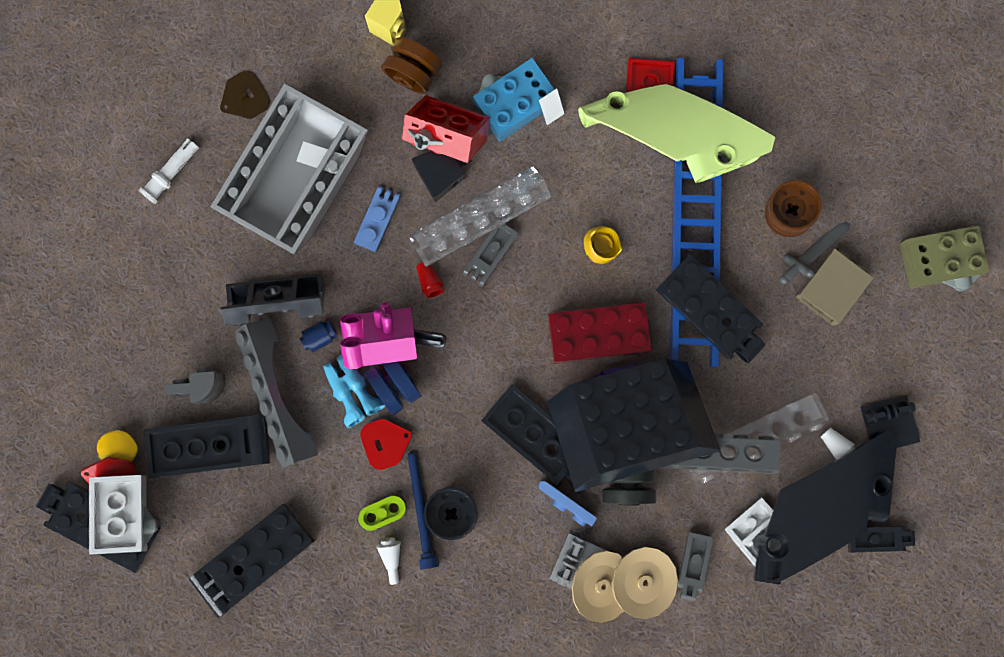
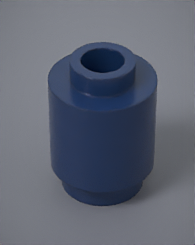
[299,320,337,352]

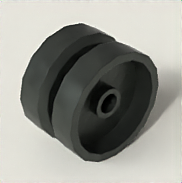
[602,469,656,506]

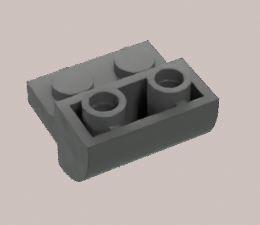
[165,367,225,405]

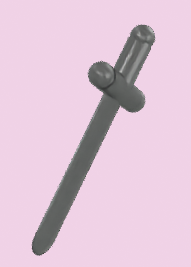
[779,222,849,285]

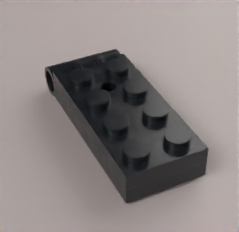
[144,415,270,479]
[188,503,315,618]

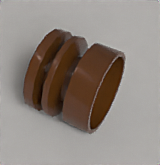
[765,180,822,238]

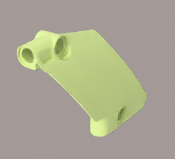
[578,84,775,183]

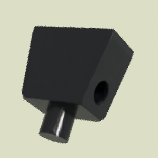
[412,151,472,202]

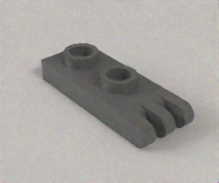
[463,221,519,287]

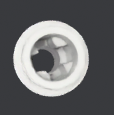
[821,428,856,460]

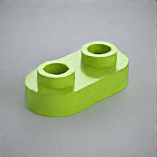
[358,496,406,531]

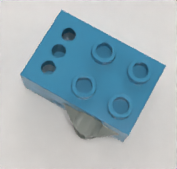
[473,58,554,142]

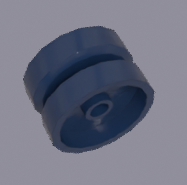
[364,361,422,416]

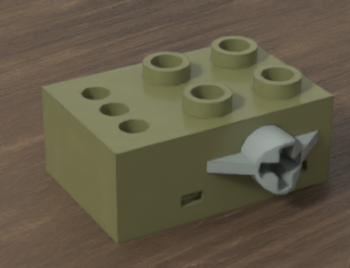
[899,225,990,291]

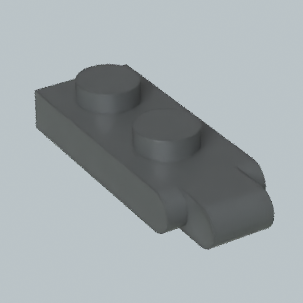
[677,532,713,602]

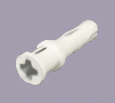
[138,138,199,204]

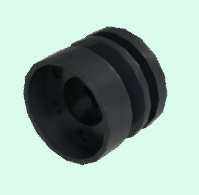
[424,487,478,541]

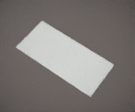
[539,89,564,125]
[296,141,346,174]

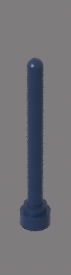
[407,451,439,570]

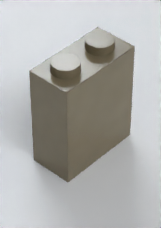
[795,249,873,326]

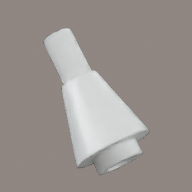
[376,537,401,584]

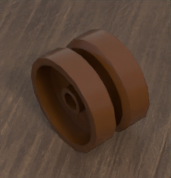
[381,37,442,95]

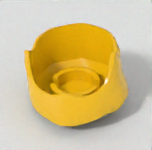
[584,226,622,264]
[97,430,138,462]

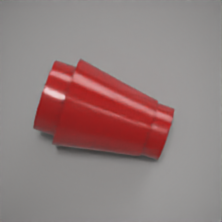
[416,261,444,298]

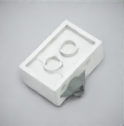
[89,475,159,554]

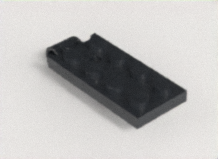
[655,254,765,364]
[481,384,572,487]
[36,481,161,573]

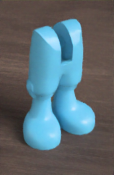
[323,355,385,428]

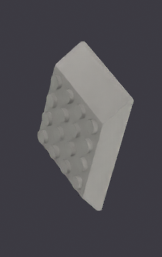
[210,83,368,255]

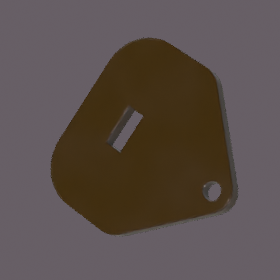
[220,71,269,119]

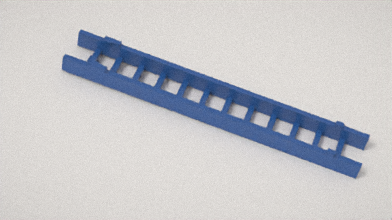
[670,58,723,368]

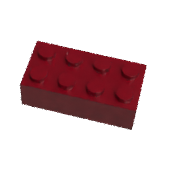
[548,303,652,364]

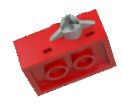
[402,95,490,163]

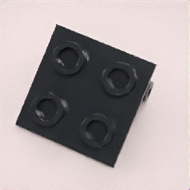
[860,395,920,448]

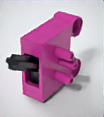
[340,302,447,369]

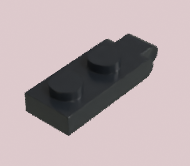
[848,526,916,553]

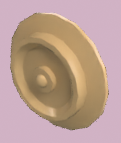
[612,547,678,619]
[572,551,624,623]

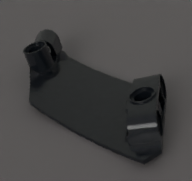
[753,430,897,585]

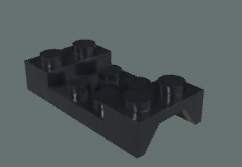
[221,273,325,326]

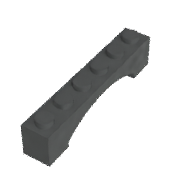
[235,318,318,468]

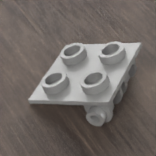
[549,534,607,589]

